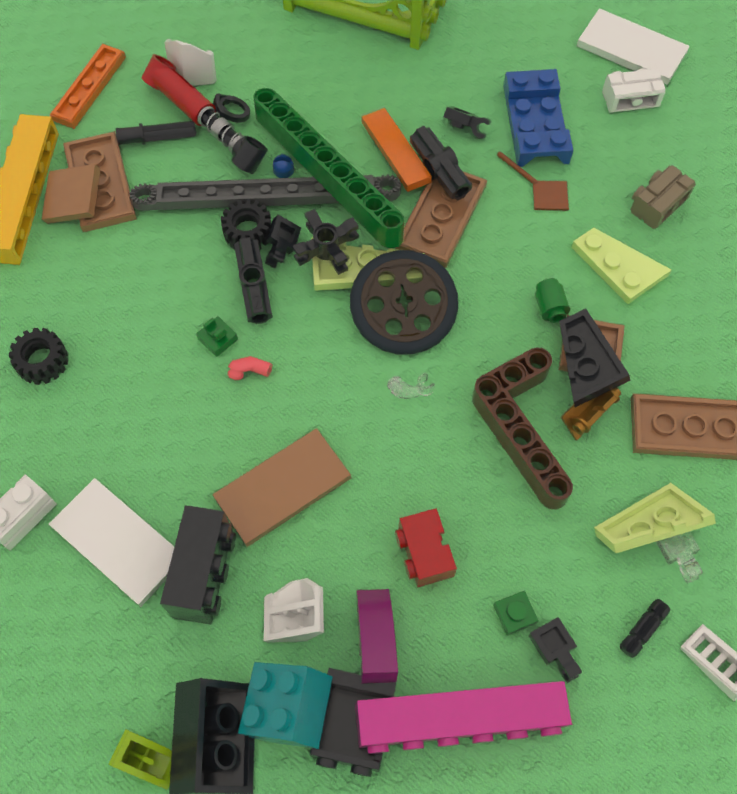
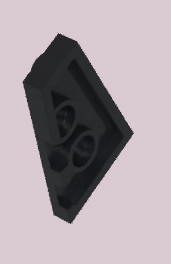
[559,308,630,407]

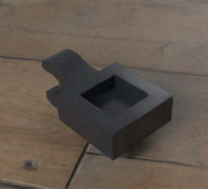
[443,106,492,138]
[265,215,301,269]
[529,617,582,683]

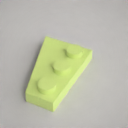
[571,228,671,304]
[594,483,716,553]

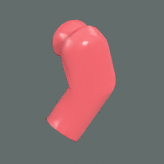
[227,356,273,380]

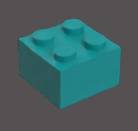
[238,662,333,749]

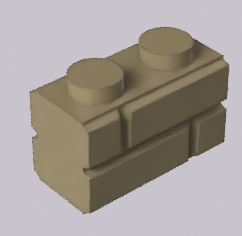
[630,165,696,229]

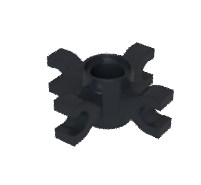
[293,209,359,275]

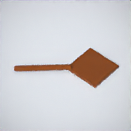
[497,152,569,211]

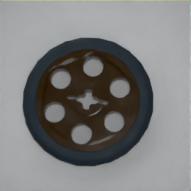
[350,250,458,354]

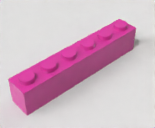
[355,681,572,754]

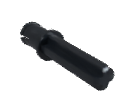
[116,121,196,145]

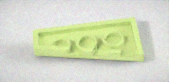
[311,237,425,291]

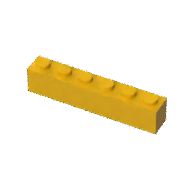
[0,114,59,265]

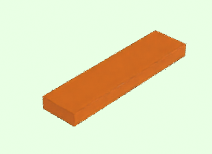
[50,44,126,129]
[361,108,432,192]

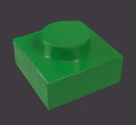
[493,590,539,635]

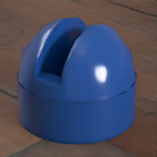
[273,154,294,178]

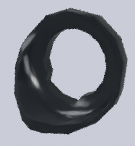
[213,93,250,123]

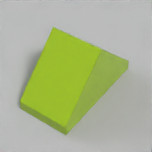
[108,729,172,790]

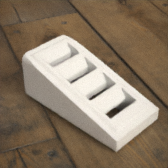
[680,624,737,701]

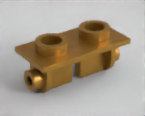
[561,387,621,440]

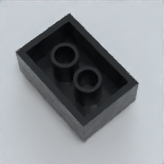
[160,505,236,625]

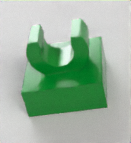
[196,316,238,357]

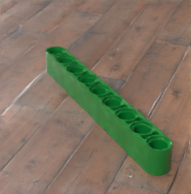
[253,88,404,248]

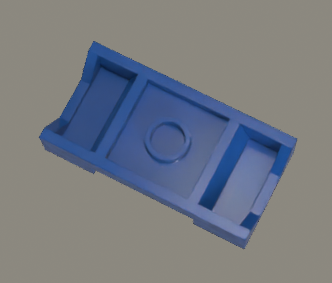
[503,69,573,167]

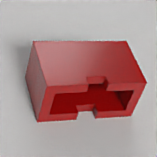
[395,508,457,588]

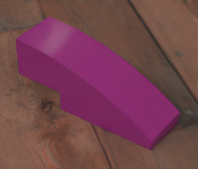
[356,589,398,683]

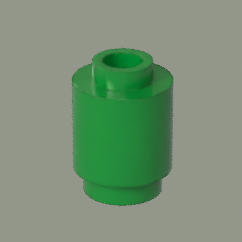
[535,278,570,323]

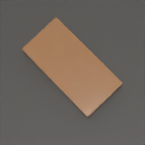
[63,131,137,232]
[395,172,487,268]
[631,393,737,460]
[212,428,351,547]

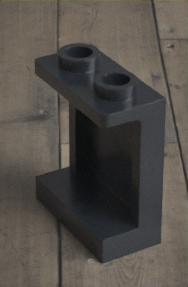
[310,668,396,777]

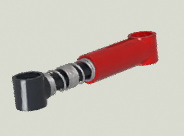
[141,54,268,174]

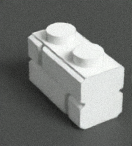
[602,68,666,113]
[0,474,57,551]

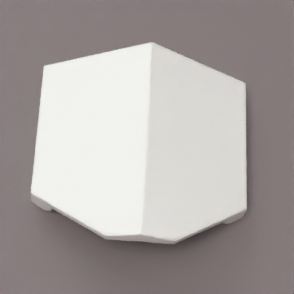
[164,39,217,86]
[264,578,324,643]

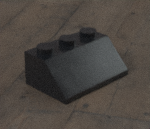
[169,678,255,794]

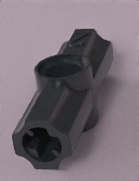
[410,126,472,201]
[234,237,273,324]

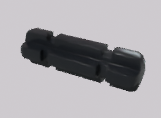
[620,599,670,658]

